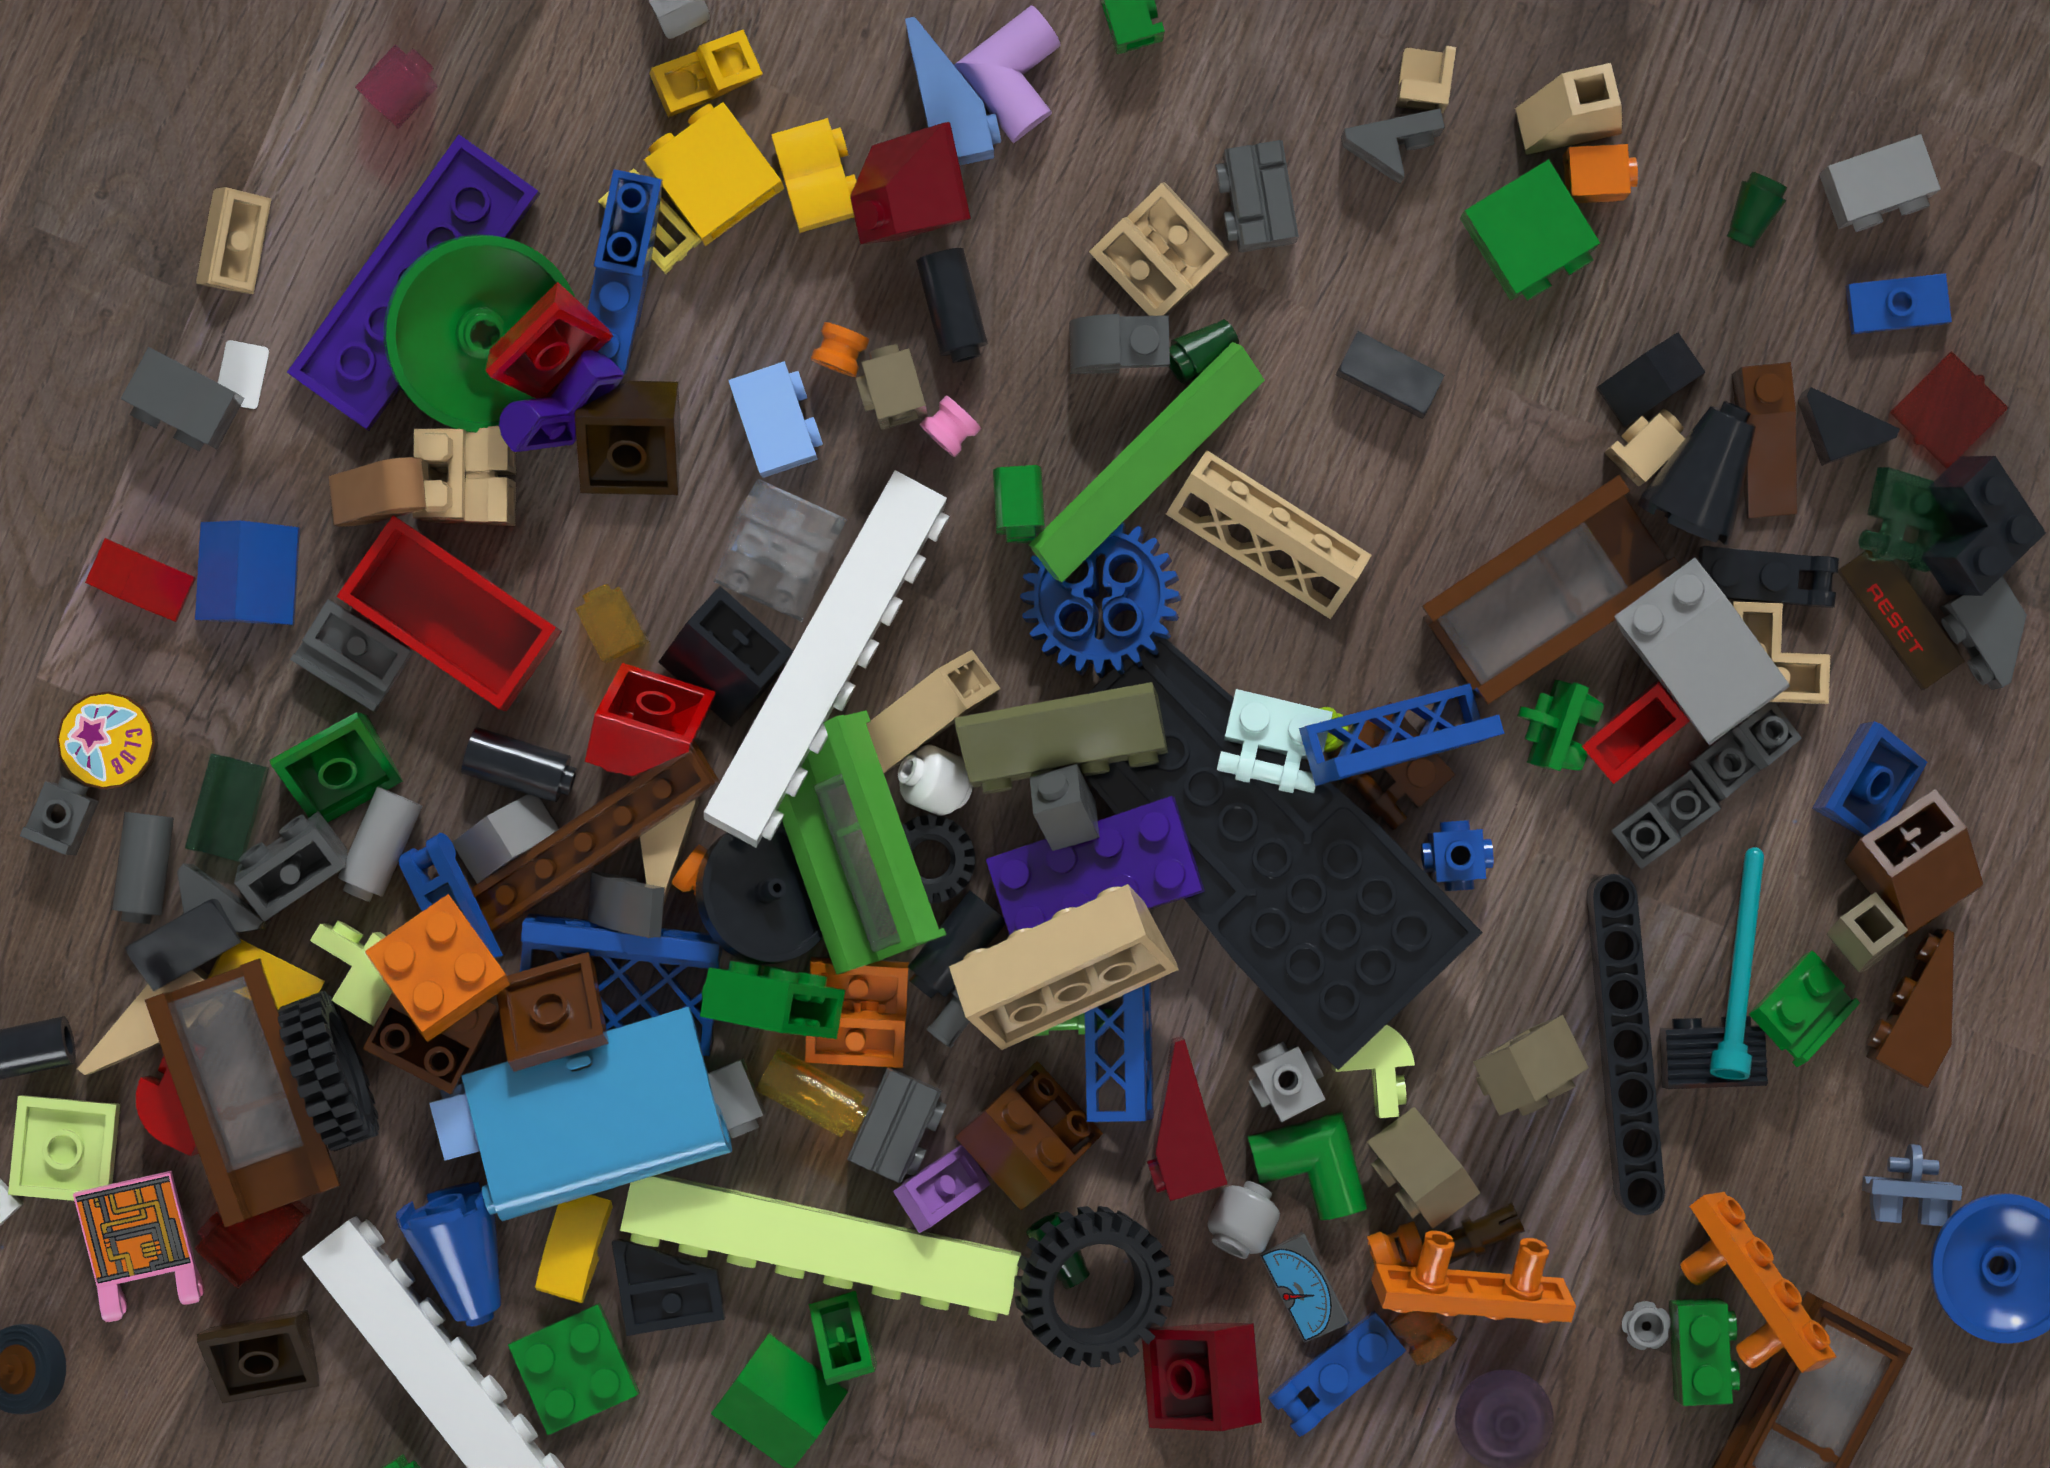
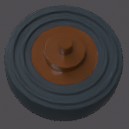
[0,1324,66,1414]

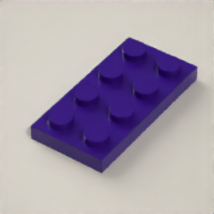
[986,796,1205,935]

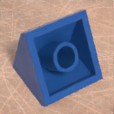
[195,520,300,625]
[1812,721,1928,837]

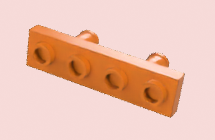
[1680,1192,1837,1373]
[1371,1231,1576,1323]

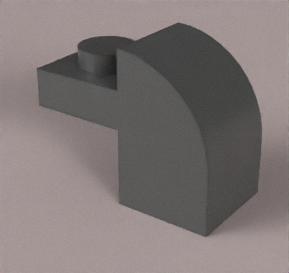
[1069,314,1170,374]

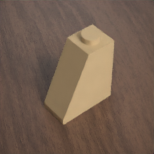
[866,650,1001,773]

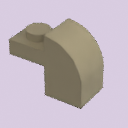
[1827,892,1908,973]

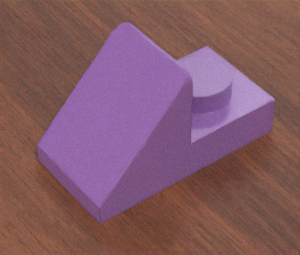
[893,1145,991,1233]

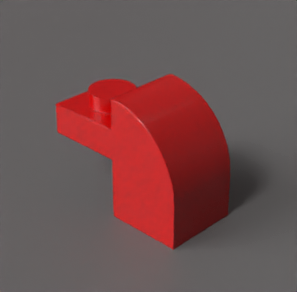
[136,1041,221,1156]

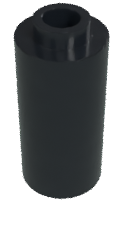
[916,248,988,363]
[461,727,577,802]
[908,890,1006,999]
[0,1016,76,1080]

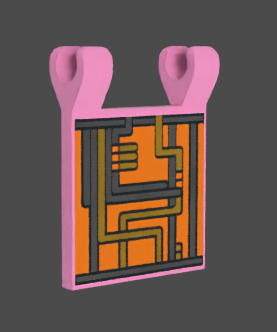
[73,1171,204,1322]

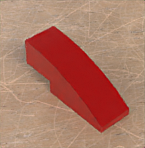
[1581,679,1690,784]

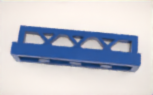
[1299,683,1505,786]
[1085,982,1154,1122]

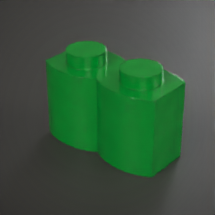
[993,465,1045,543]

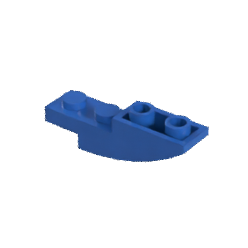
[588,169,663,374]

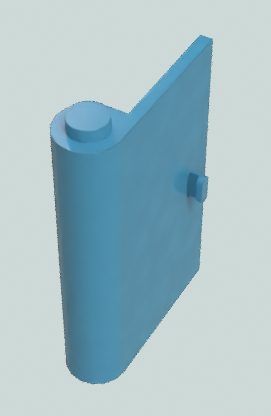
[461,1007,732,1221]

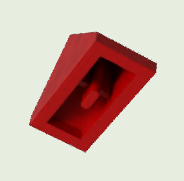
[85,538,196,622]

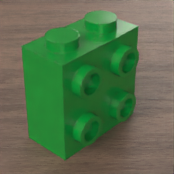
[1460,159,1600,301]
[700,961,845,1039]

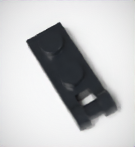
[1699,546,1839,608]

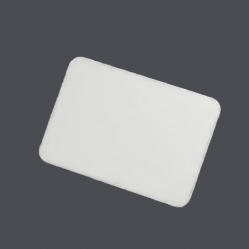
[218,340,269,409]

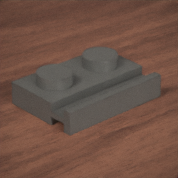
[290,599,414,712]

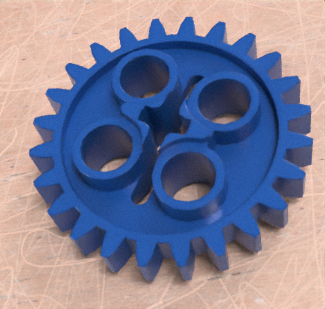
[1020,521,1181,678]

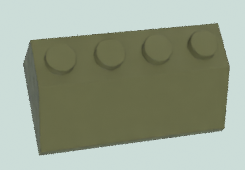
[954,682,1168,794]

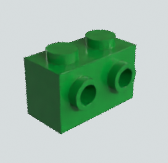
[1669,1298,1740,1406]

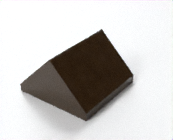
[197,1310,319,1403]

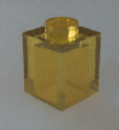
[575,584,650,664]

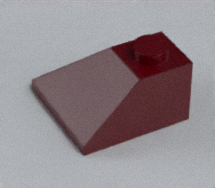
[850,122,971,245]

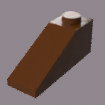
[1732,362,1797,519]

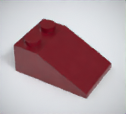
[1147,1036,1228,1201]

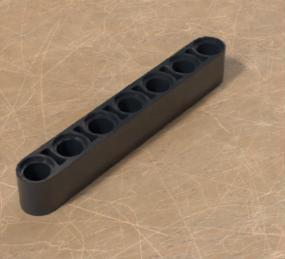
[1586,874,1665,1216]

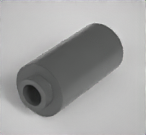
[112,812,174,924]

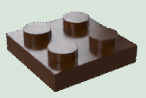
[497,952,609,1072]

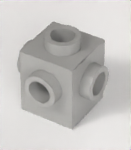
[1249,1041,1326,1122]

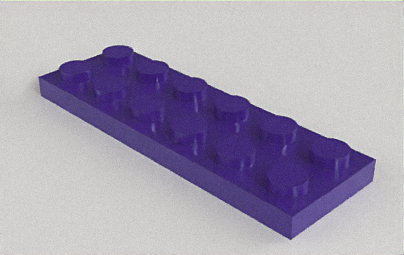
[287,134,540,431]

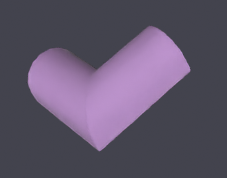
[954,5,1061,144]

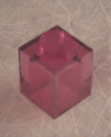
[355,44,438,129]

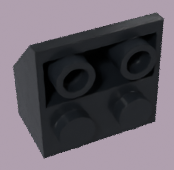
[658,586,793,728]

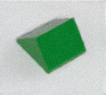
[269,712,403,823]
[711,1333,848,1468]

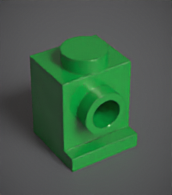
[1100,0,1165,55]

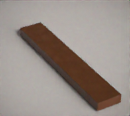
[471,741,720,935]

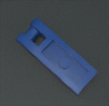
[398,833,503,960]
[1268,1310,1407,1437]

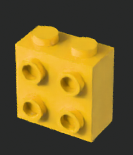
[644,102,784,246]

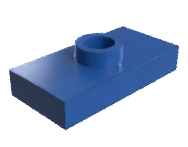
[1845,273,1952,335]

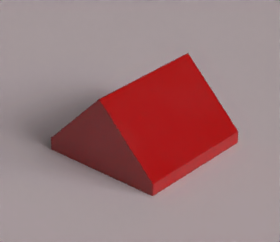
[486,282,613,399]

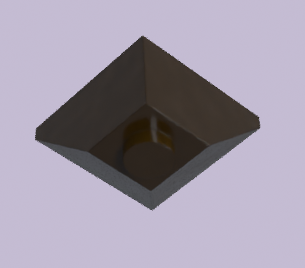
[575,381,680,495]

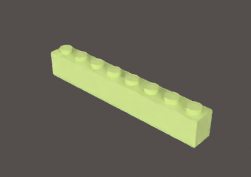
[620,1174,1021,1321]

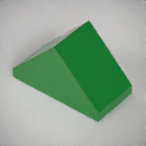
[808,1291,877,1386]

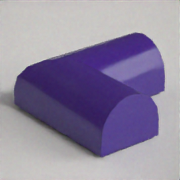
[499,350,625,452]

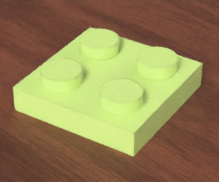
[8,1095,120,1201]

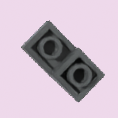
[1688,702,1802,802]
[1611,768,1722,869]
[588,871,665,938]

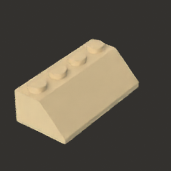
[949,884,1179,1050]

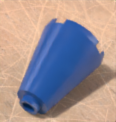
[396,1182,501,1326]

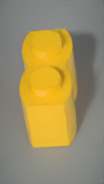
[771,118,856,233]

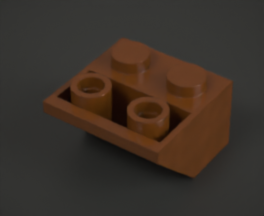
[1844,789,1983,938]
[363,993,500,1094]
[955,1061,1103,1210]

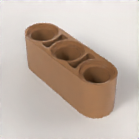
[329,457,427,527]

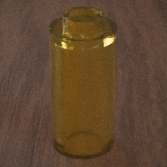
[755,1048,869,1138]

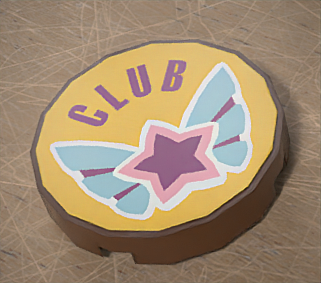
[57,691,158,790]

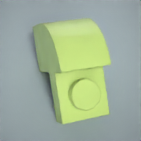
[310,920,392,1026]
[1332,1025,1415,1118]

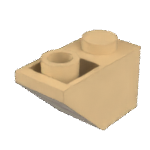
[1515,63,1622,155]

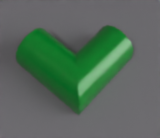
[1247,1112,1367,1221]

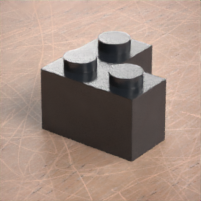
[1921,456,2046,596]

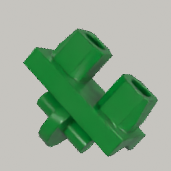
[1517,680,1604,771]

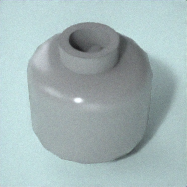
[1207,1181,1280,1259]

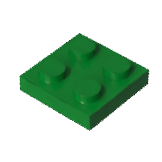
[508,1303,640,1435]

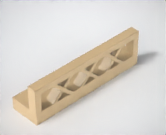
[1166,450,1372,619]

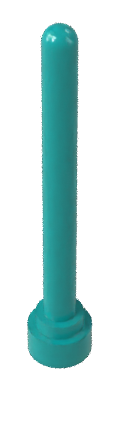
[1710,847,1764,1080]

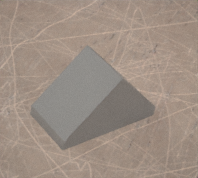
[452,794,560,884]

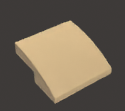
[1089,182,1231,316]

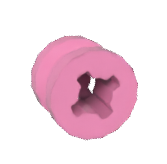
[919,395,981,457]

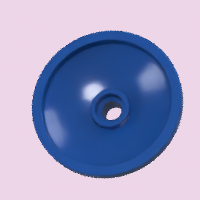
[1930,1193,2050,1343]

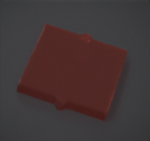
[1890,351,2009,469]

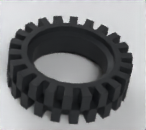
[278,991,379,1152]
[1014,1206,1174,1367]

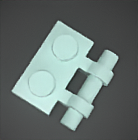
[1217,689,1333,793]

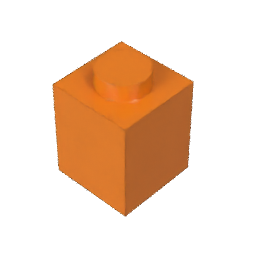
[1563,144,1638,203]

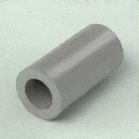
[338,787,423,902]

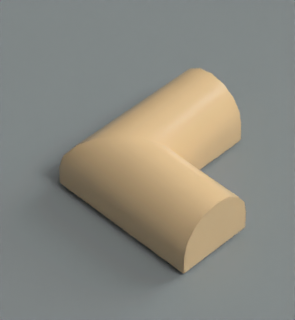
[1731,602,1830,704]

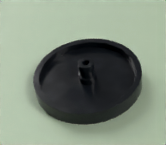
[696,822,823,965]

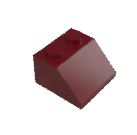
[1142,1323,1262,1431]

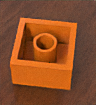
[365,894,510,1042]

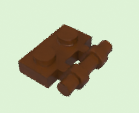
[1328,702,1455,830]

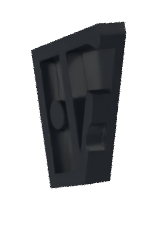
[612,1239,726,1336]

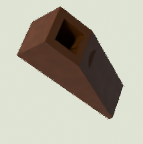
[1866,929,1954,1088]

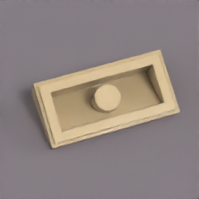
[196,187,271,294]

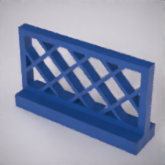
[520,913,723,1056]

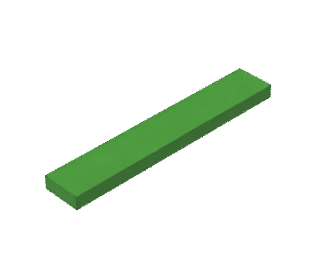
[1029,342,1265,583]

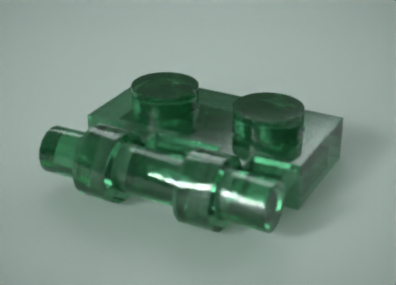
[1858,467,1953,572]

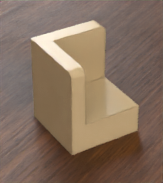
[1395,46,1456,113]

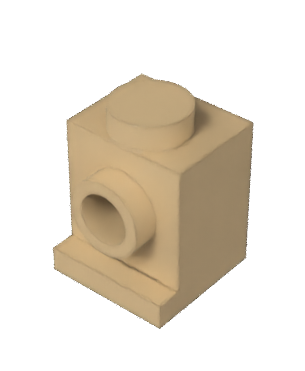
[1604,409,1685,487]

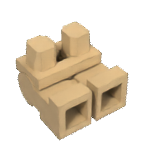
[413,426,516,526]

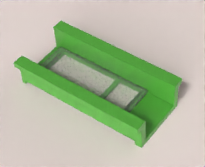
[778,710,946,975]

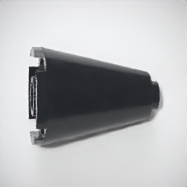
[1638,401,1756,545]

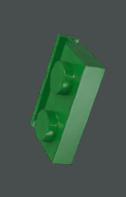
[1749,950,1860,1067]

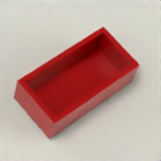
[336,515,562,712]

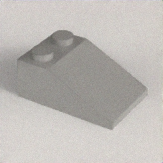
[1614,558,1790,745]

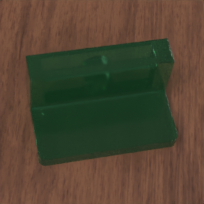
[185,753,269,862]

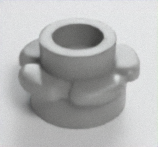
[1622,1301,1671,1350]

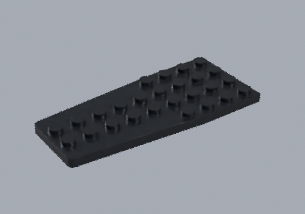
[1085,636,1483,1071]

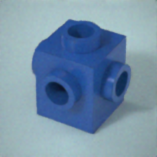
[1421,820,1494,891]

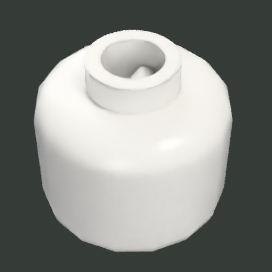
[898,744,973,816]

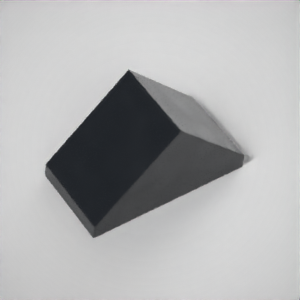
[1596,332,1705,427]
[1798,387,1900,466]

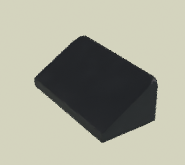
[1335,331,1445,419]
[124,899,242,991]

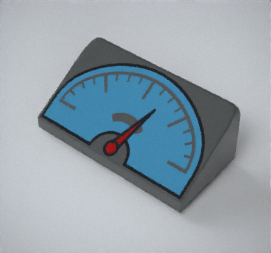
[1259,1232,1350,1343]

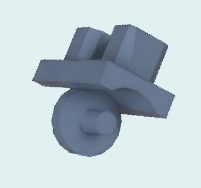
[1862,1144,1962,1226]

